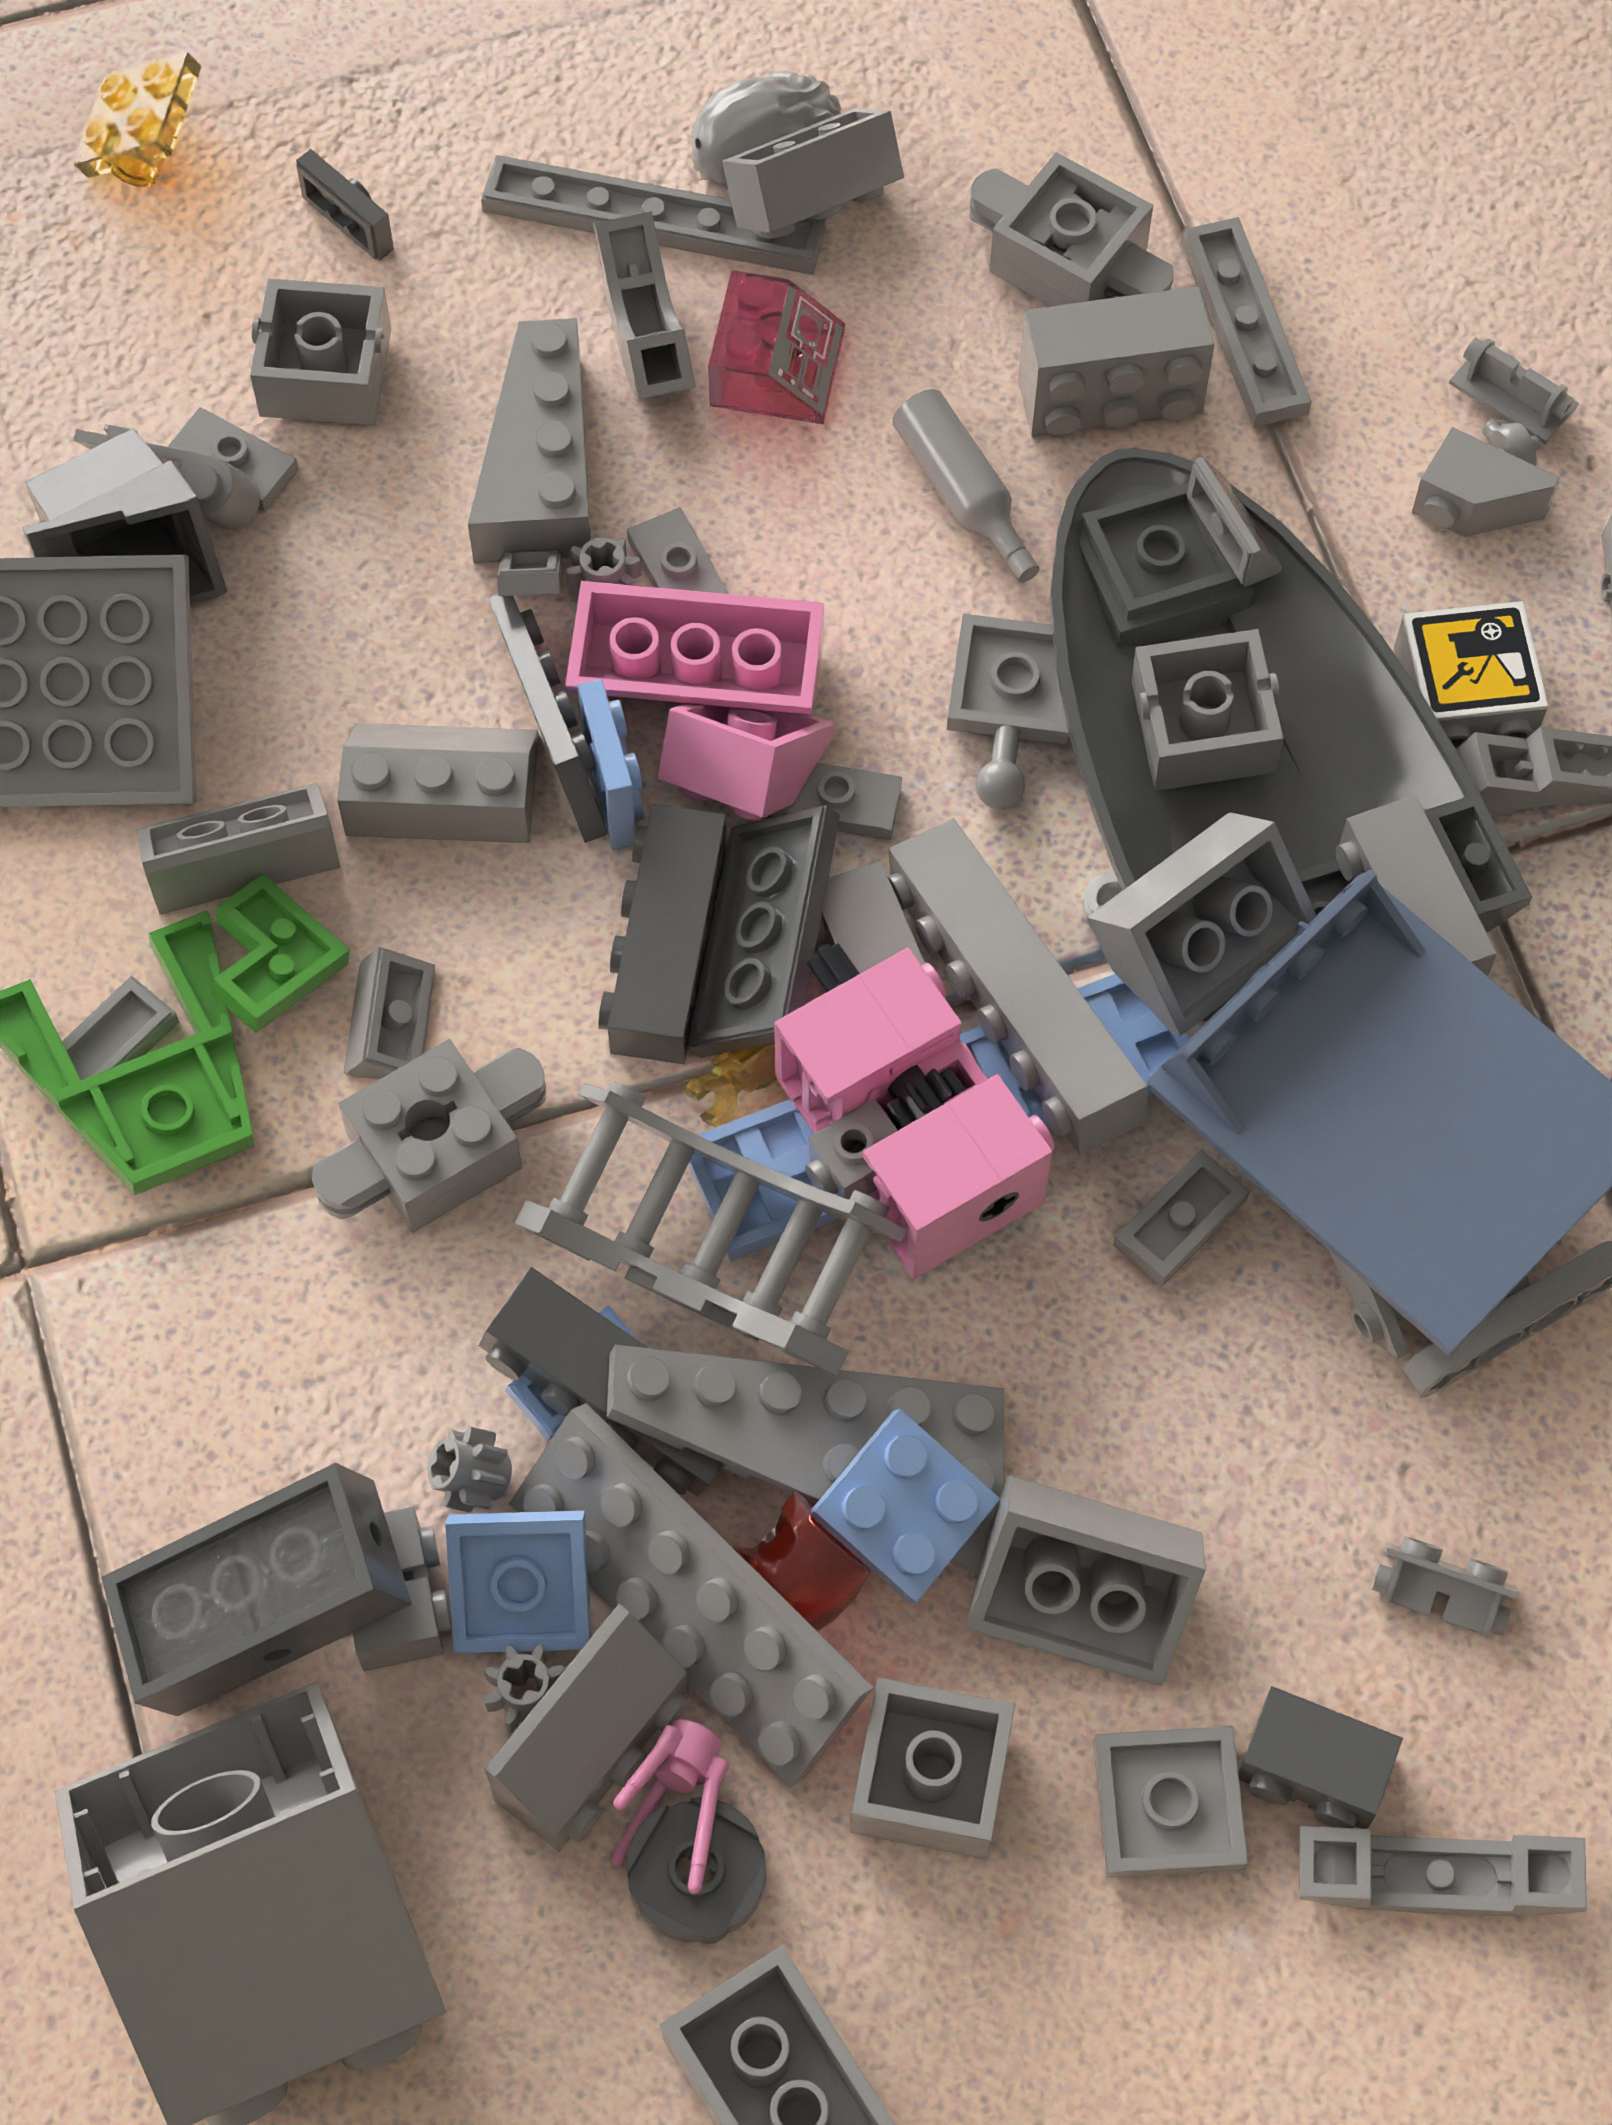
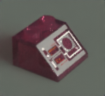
[708,270,845,425]

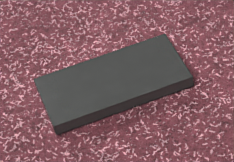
[687,805,840,1058]

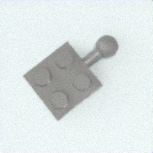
[947,614,1069,809]

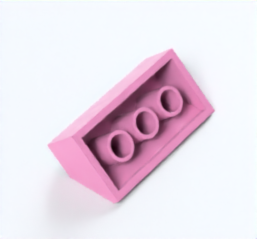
[565,581,824,715]

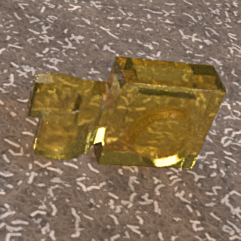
[684,1044,777,1127]

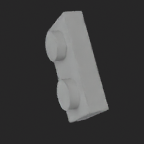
[1113,1149,1250,1287]

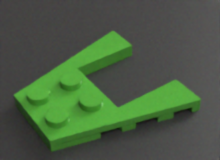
[0,910,254,1196]

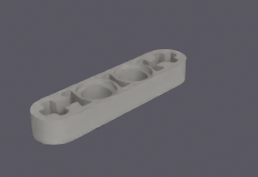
[1402,1241,1612,1398]

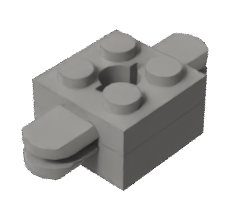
[969,152,1173,306]
[312,1039,546,1233]

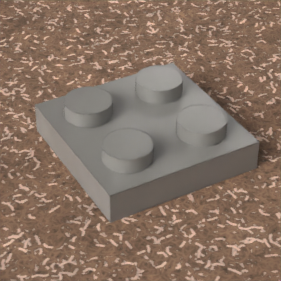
[1093,1726,1248,1879]

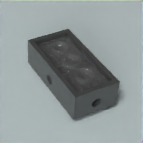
[101,1462,412,1717]

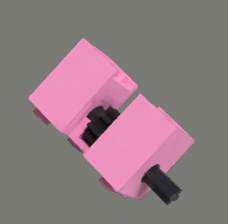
[774,943,1055,1280]

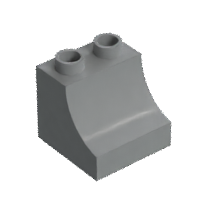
[55,1681,447,2125]

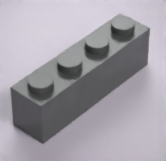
[598,804,727,1065]
[478,1267,723,1497]

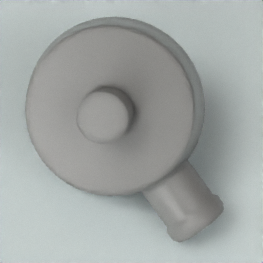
[1483,420,1541,466]

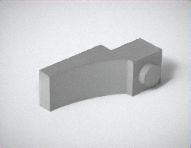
[1456,727,1612,816]

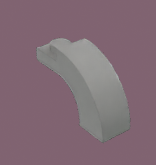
[593,211,696,399]

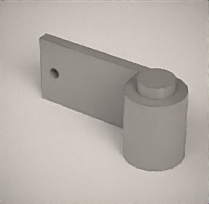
[73,424,260,529]

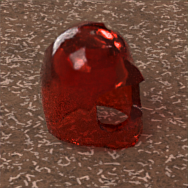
[732,1491,871,1632]

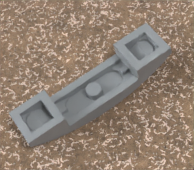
[1299,1826,1587,1916]

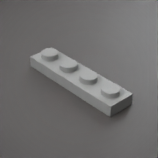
[1182,217,1312,428]

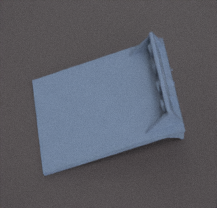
[1147,869,1612,1356]

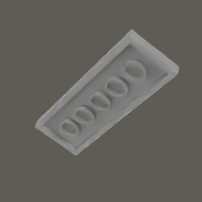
[509,1403,874,1788]

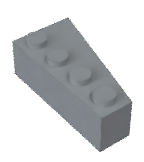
[468,318,591,563]

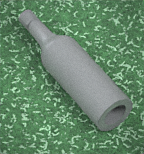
[892,389,1040,582]

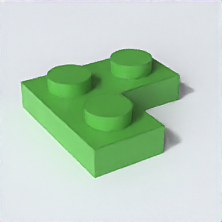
[212,874,350,1033]

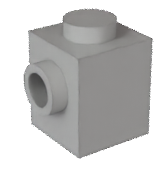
[805,1099,898,1199]

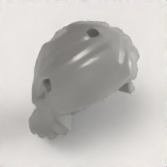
[691,71,841,186]

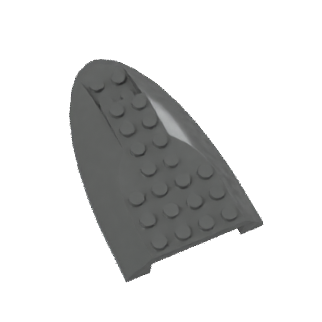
[1049,448,1532,1022]

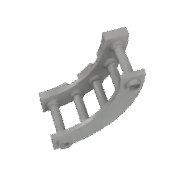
[514,1080,907,1376]

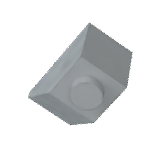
[1412,427,1560,537]

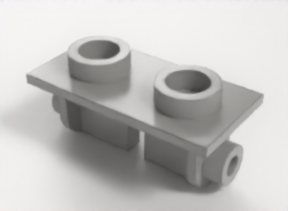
[1449,337,1579,445]
[1372,1536,1519,1637]

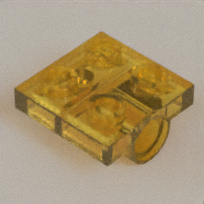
[73,52,202,187]

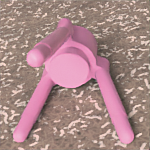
[611,1719,730,1895]

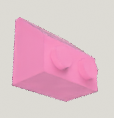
[657,703,836,820]

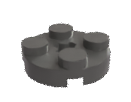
[627,1797,766,1944]

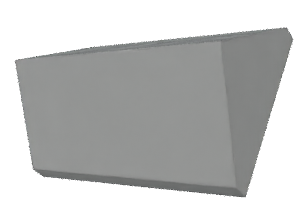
[137,783,341,915]

